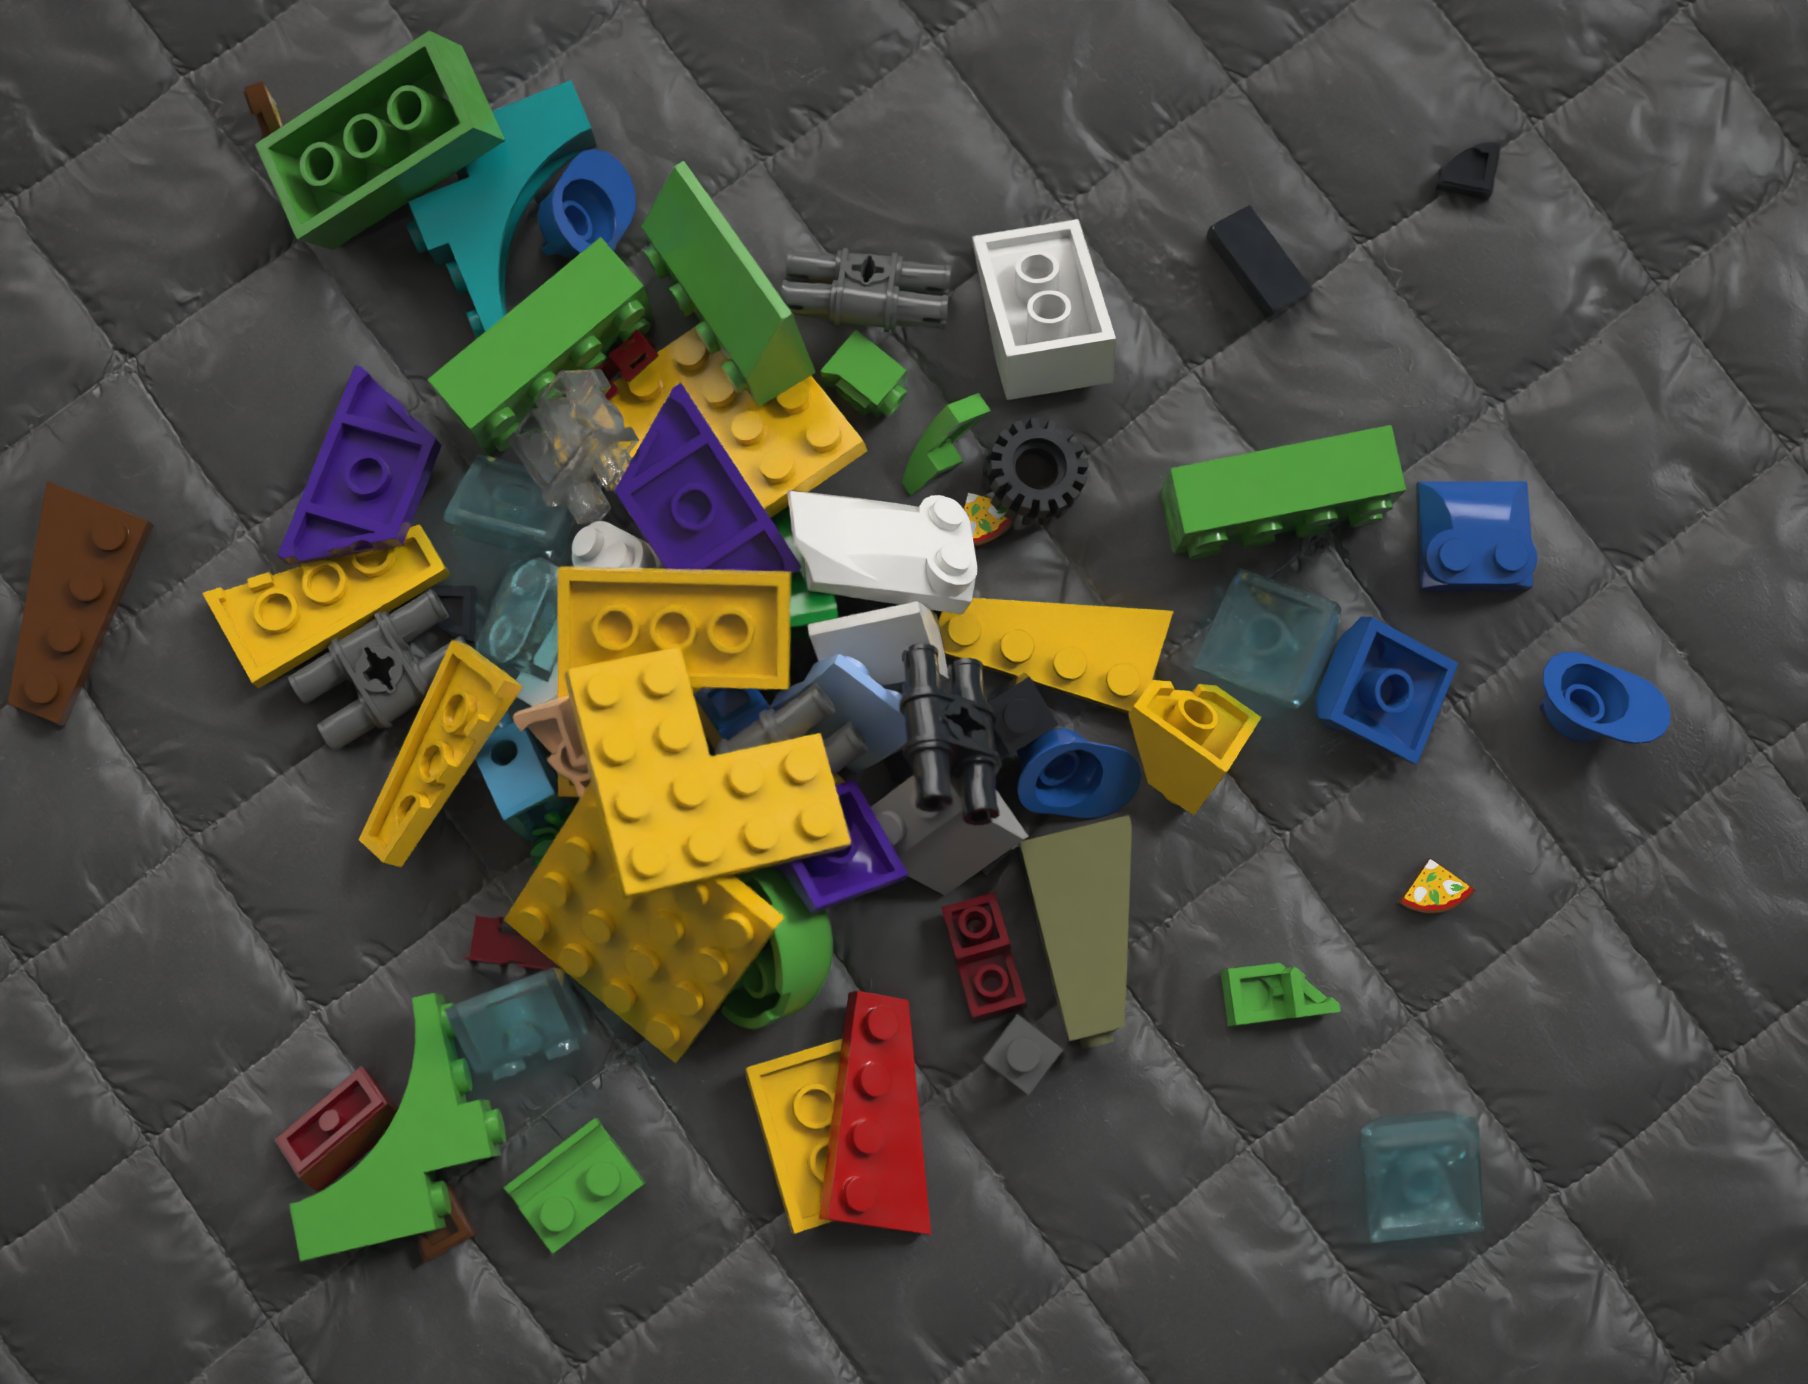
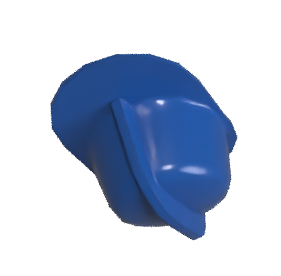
[537,149,636,260]
[1540,652,1670,744]
[1017,728,1142,818]

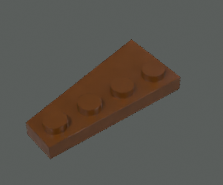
[7,481,153,727]

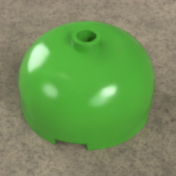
[721,867,833,1029]

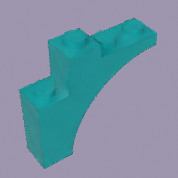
[406,80,597,338]

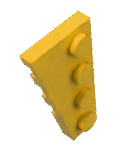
[202,524,451,689]
[938,598,1174,714]
[359,640,523,867]

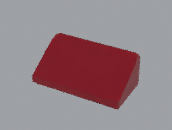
[274,1066,398,1191]

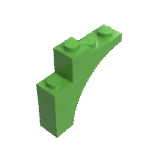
[289,993,506,1261]

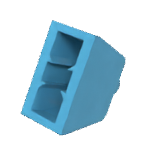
[475,711,572,844]

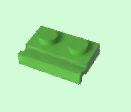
[504,1118,645,1254]

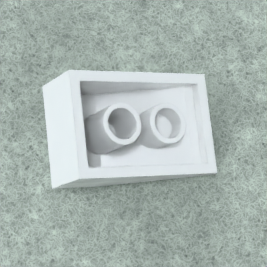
[973,219,1116,400]

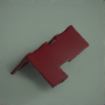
[568,329,659,418]
[464,915,564,973]

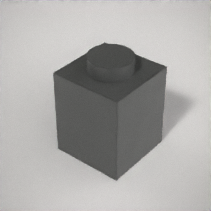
[981,1014,1063,1095]

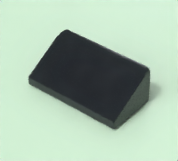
[1206,205,1314,323]

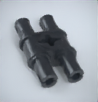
[899,643,1001,826]

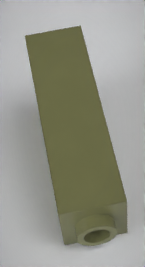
[1017,815,1132,1049]

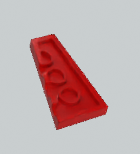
[819,991,931,1235]

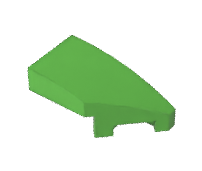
[902,393,991,496]
[1220,963,1341,1026]

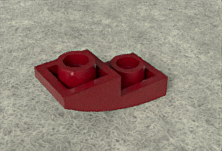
[941,892,1027,1023]

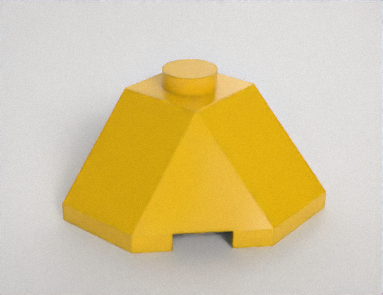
[1128,680,1262,816]

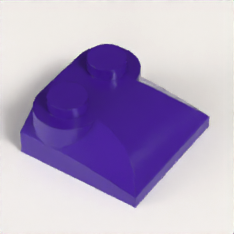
[769,779,909,913]

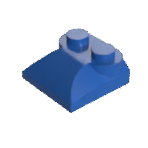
[1416,481,1537,591]
[1315,616,1459,764]

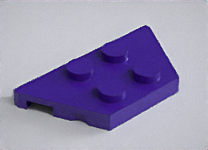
[277,365,442,565]
[614,383,803,573]

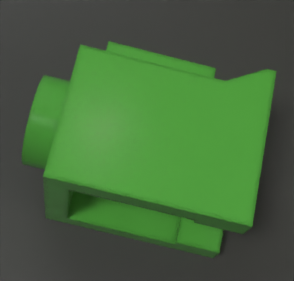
[821,329,908,418]

